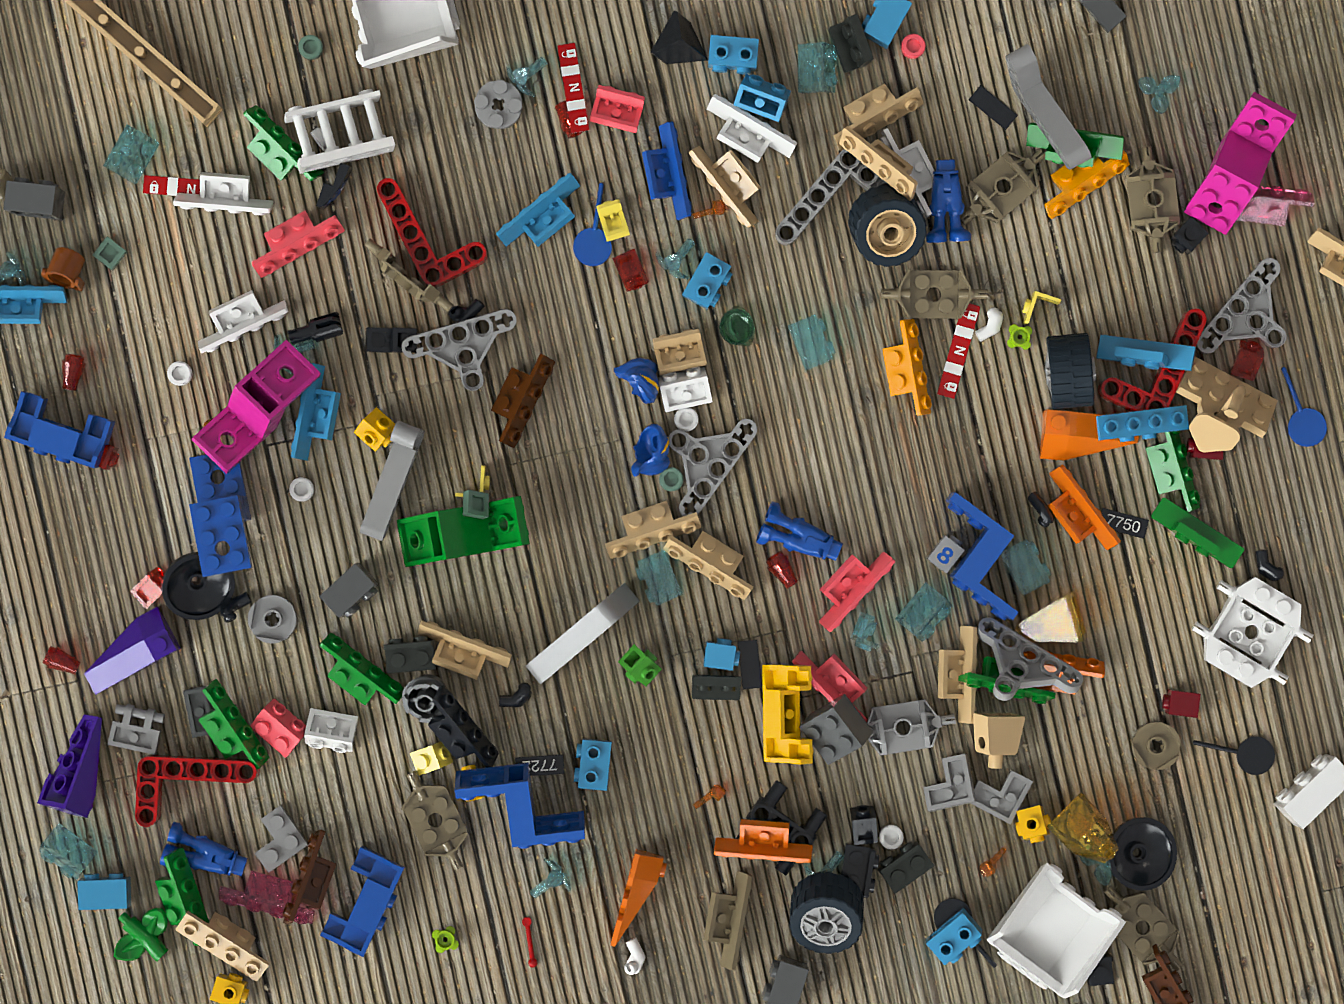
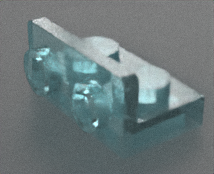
[787,314,835,371]
[1000,539,1051,596]
[635,550,683,606]
[895,582,953,642]
[850,612,880,652]
[39,823,98,880]

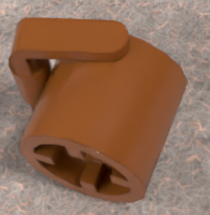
[41,247,85,291]

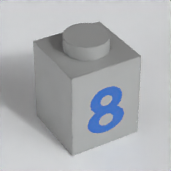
[926,535,965,573]

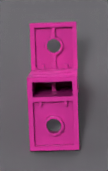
[1184,92,1297,235]
[192,340,321,474]

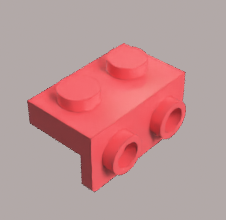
[589,85,645,133]
[250,699,306,758]

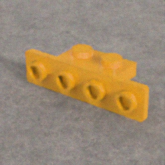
[1044,150,1130,219]
[882,319,932,416]

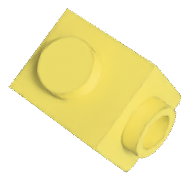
[596,199,630,242]
[410,741,453,776]

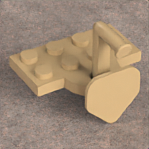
[1176,357,1278,452]

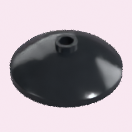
[161,552,235,620]
[1107,817,1177,891]

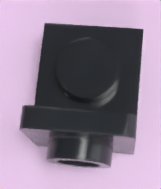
[1170,216,1209,255]
[850,805,878,845]
[1088,953,1114,986]

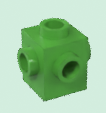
[618,644,662,687]

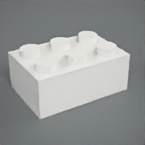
[1274,754,1344,829]

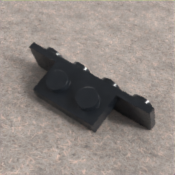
[428,685,499,768]

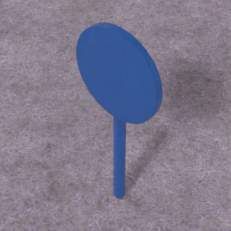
[573,183,612,266]
[1281,367,1327,447]

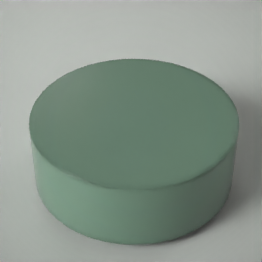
[298,35,323,60]
[659,467,683,492]

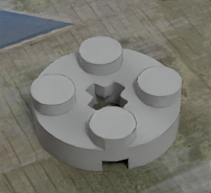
[474,80,522,129]
[248,595,297,643]

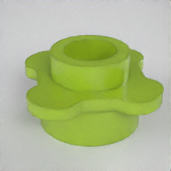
[1007,324,1032,350]
[432,926,459,953]

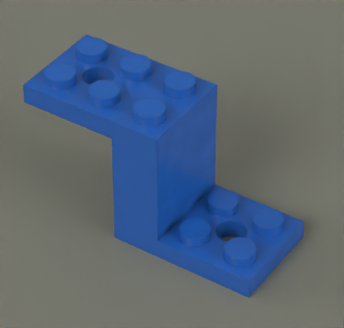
[189,455,253,577]
[945,492,1019,621]
[454,763,585,849]

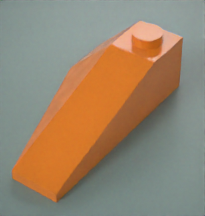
[1040,409,1139,461]
[610,849,667,947]

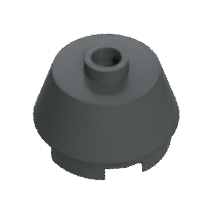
[402,674,445,723]

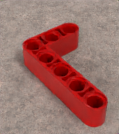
[377,178,488,288]
[1098,309,1207,412]
[135,755,260,827]

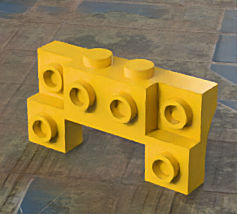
[762,664,813,765]

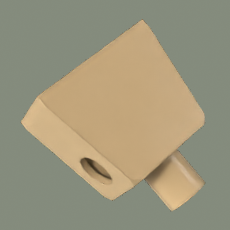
[973,713,1025,769]

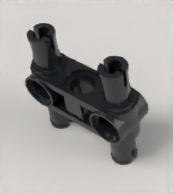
[736,780,828,875]

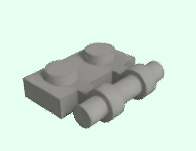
[107,704,165,755]

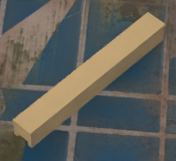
[64,0,223,127]

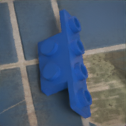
[642,121,692,220]

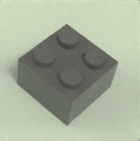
[3,177,65,220]
[319,563,379,618]
[799,694,874,765]
[762,954,809,1004]

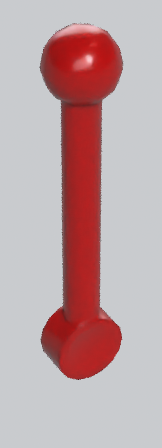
[522,917,538,968]

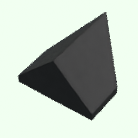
[651,10,708,64]

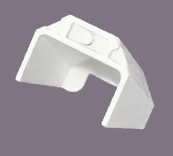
[352,0,460,69]
[987,863,1126,999]

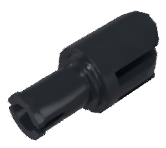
[288,312,343,345]

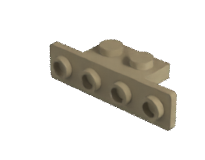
[703,871,753,971]

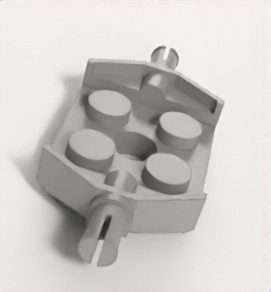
[867,699,956,756]

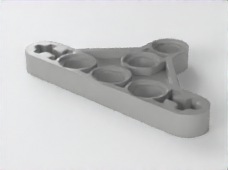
[1196,258,1287,354]
[401,309,517,391]
[668,419,757,516]
[977,618,1083,701]

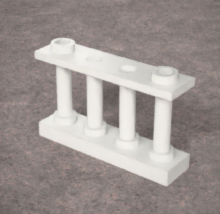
[284,89,395,174]

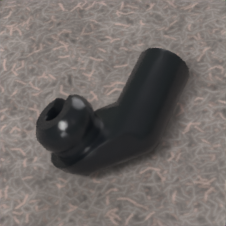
[448,298,485,322]
[1027,492,1054,527]
[1255,550,1284,582]
[220,592,252,623]
[499,683,532,707]

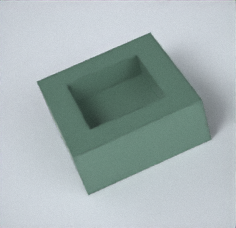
[93,236,127,271]
[463,490,489,519]

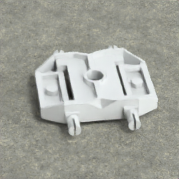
[1192,577,1314,688]

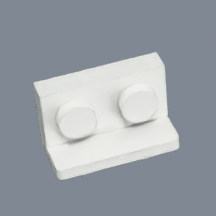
[658,367,712,412]
[304,708,358,753]

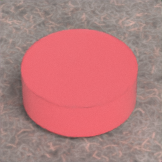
[901,34,926,59]

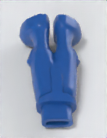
[926,159,971,243]
[756,501,843,561]
[160,822,248,877]

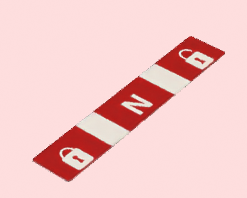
[557,43,589,133]
[143,175,200,196]
[937,303,980,399]

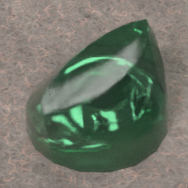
[719,306,755,347]

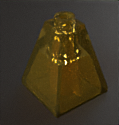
[1016,590,1088,643]
[1047,793,1119,863]

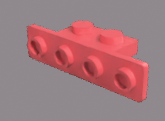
[251,210,345,278]
[819,552,896,632]
[792,651,868,722]

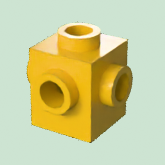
[354,407,395,452]
[1015,805,1052,844]
[209,973,250,1004]

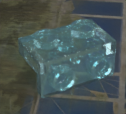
[798,42,837,94]
[103,124,159,184]

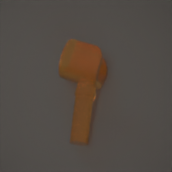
[692,200,726,219]
[693,785,726,809]
[979,847,1007,877]

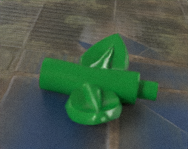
[114,908,169,962]

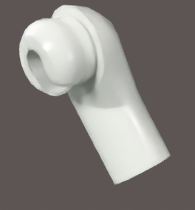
[975,308,1003,342]
[624,937,646,975]

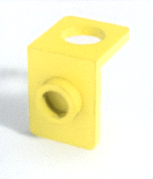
[1022,291,1061,325]
[455,465,490,497]

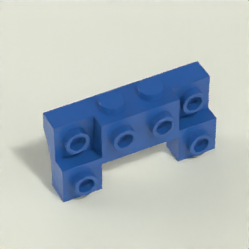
[4,391,115,468]
[320,846,405,957]

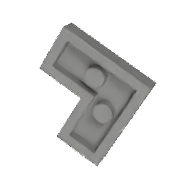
[923,753,976,812]
[971,770,1033,825]
[255,805,308,873]

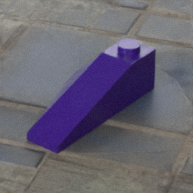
[84,606,181,695]
[37,714,102,818]

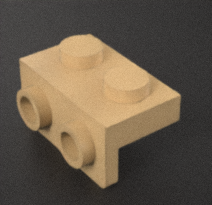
[652,329,707,375]

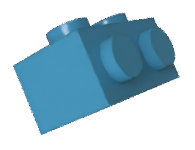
[862,0,912,49]
[708,35,759,75]
[733,74,791,122]
[682,252,733,310]
[703,638,740,671]
[574,738,612,791]
[77,873,131,910]
[926,908,983,965]

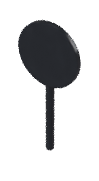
[1193,736,1275,775]
[934,898,997,968]

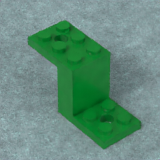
[396,496,530,567]

